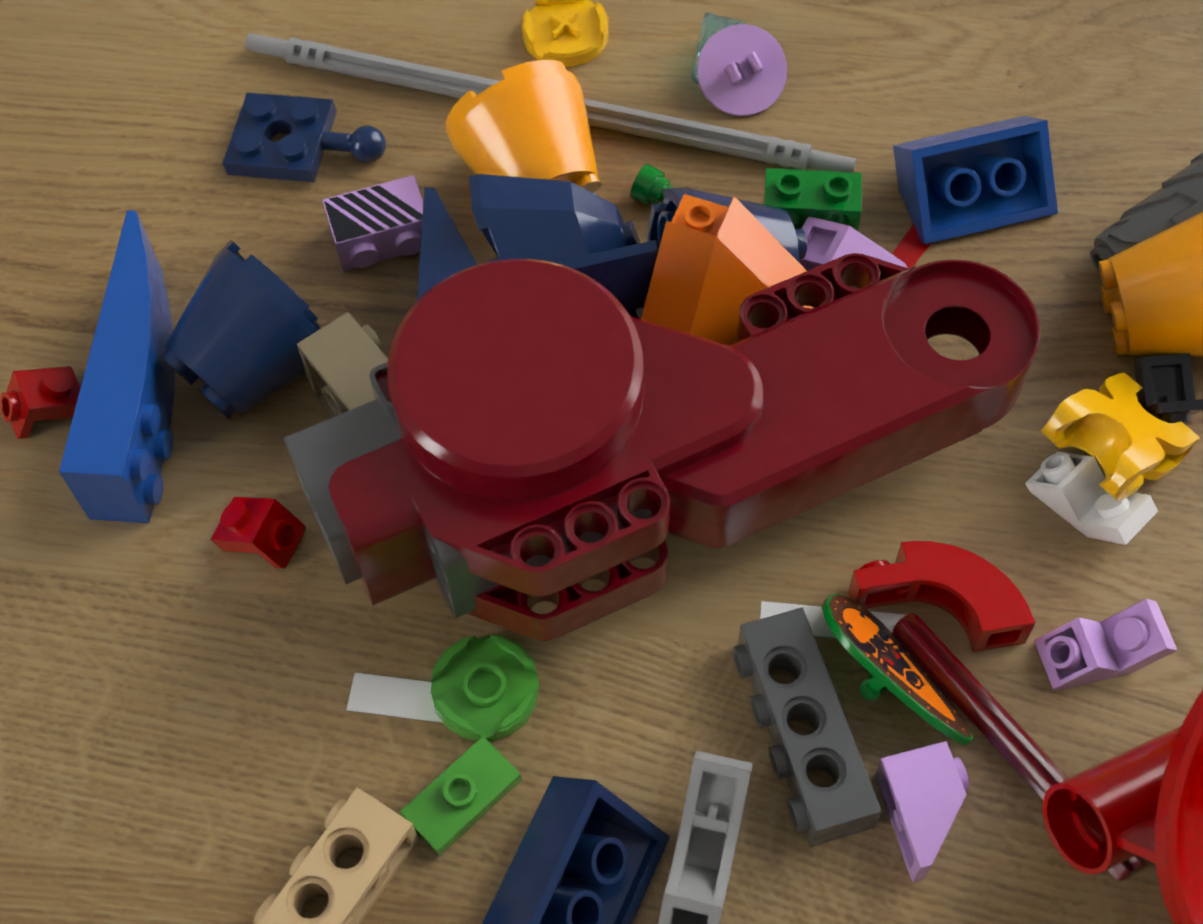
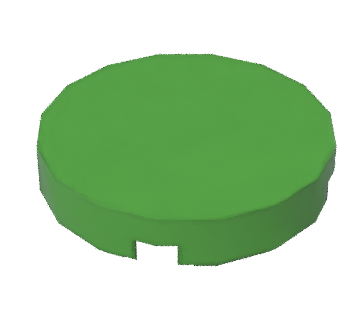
[431,634,539,741]

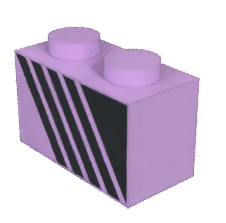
[322,175,424,272]

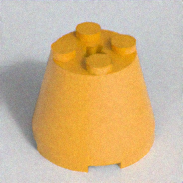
[445,60,601,193]
[1099,212,1203,357]

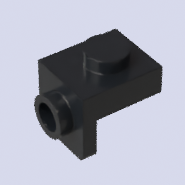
[1134,353,1203,424]

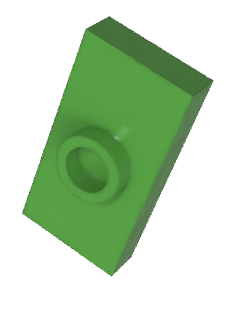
[400,736,522,857]

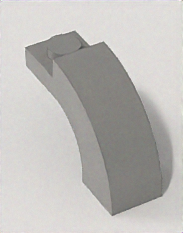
[658,751,753,924]

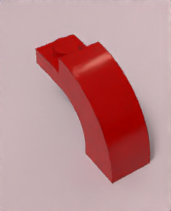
[848,541,1036,652]

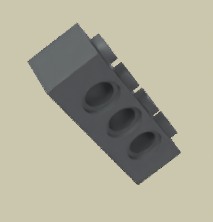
[732,607,882,847]

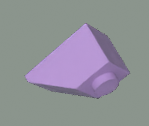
[875,741,969,883]

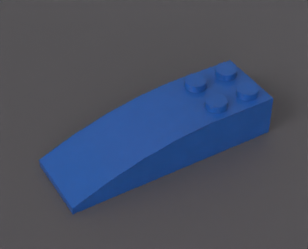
[59,210,175,523]

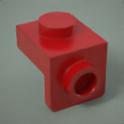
[0,366,81,439]
[210,497,306,569]

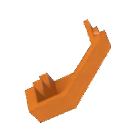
[641,194,814,346]

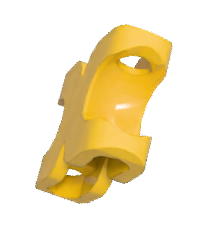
[1040,372,1201,501]

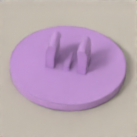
[697,24,787,116]

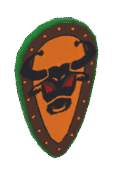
[822,594,973,746]

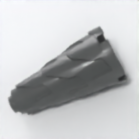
[1090,152,1203,272]

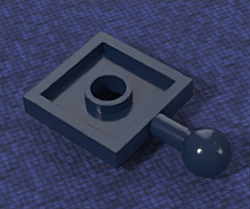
[222,92,386,183]

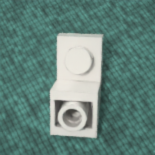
[1025,452,1158,545]

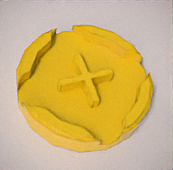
[522,0,609,68]

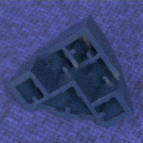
[469,174,640,262]

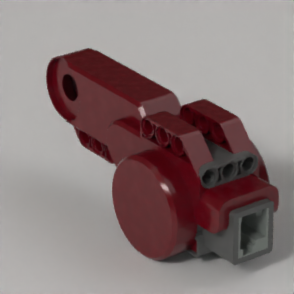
[283,253,1040,641]

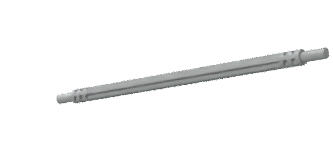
[245,33,857,172]

